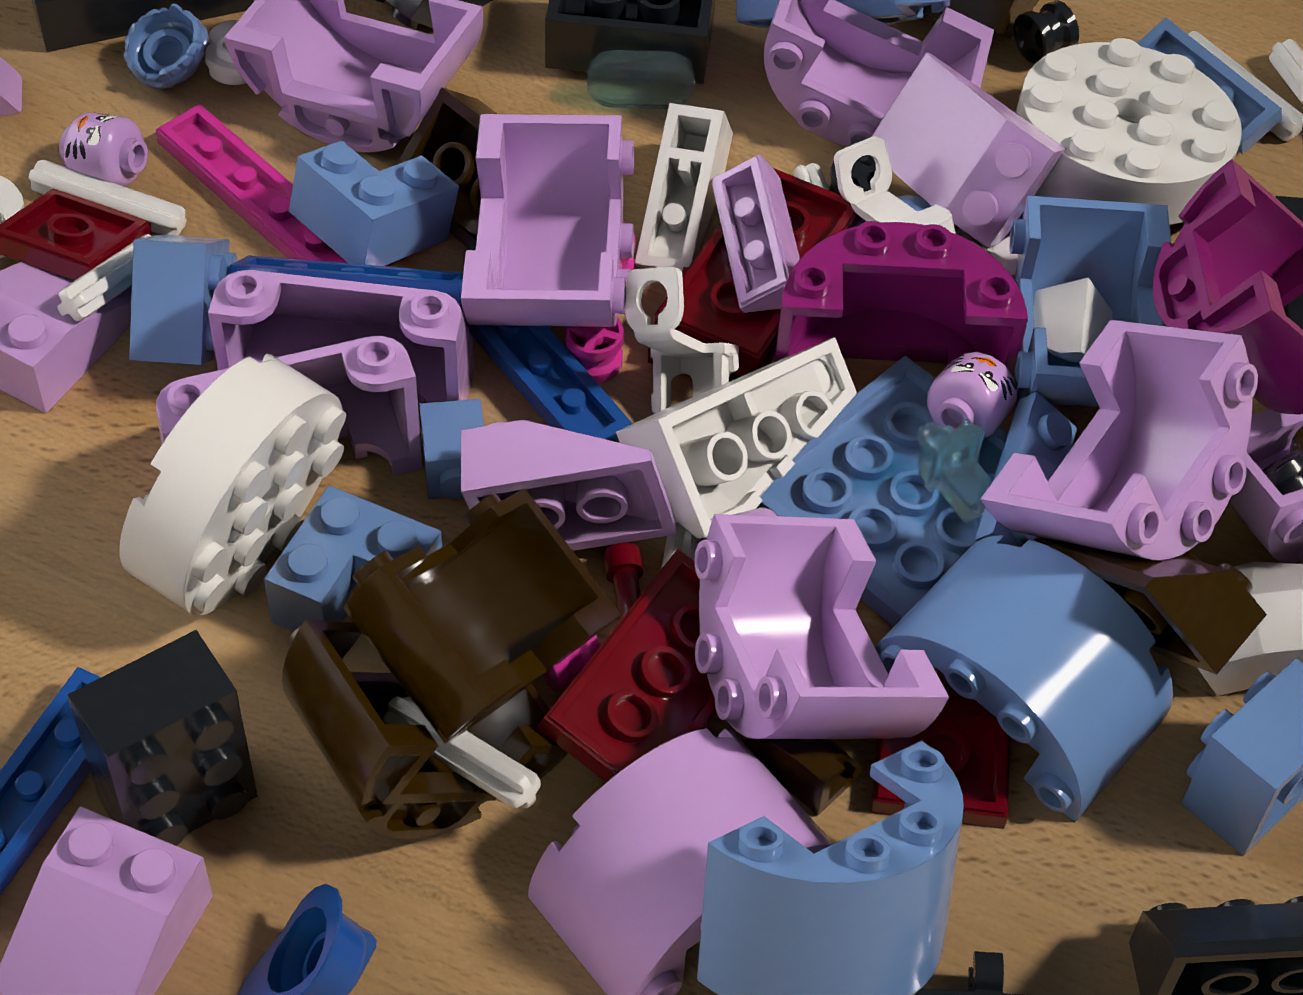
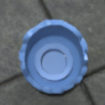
[123,3,209,89]

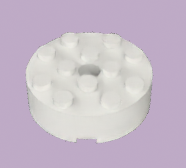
[1015,38,1242,225]
[120,353,346,616]

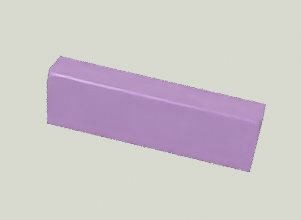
[711,154,800,313]

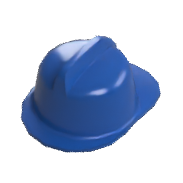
[238,884,377,995]

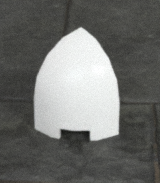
[1033,278,1113,363]

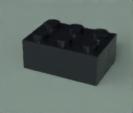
[545,0,715,84]
[67,630,258,846]

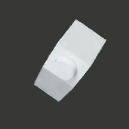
[635,103,733,271]

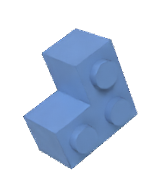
[289,141,459,266]
[129,234,238,365]
[264,485,442,632]

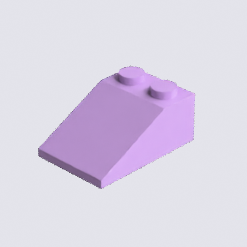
[871,53,1067,248]
[0,262,132,413]
[461,420,677,551]
[0,807,213,995]

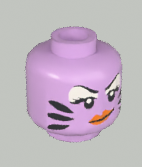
[59,112,148,187]
[927,352,1018,442]

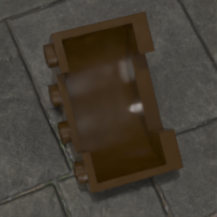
[343,489,621,744]
[282,620,568,839]

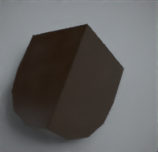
[744,738,862,816]

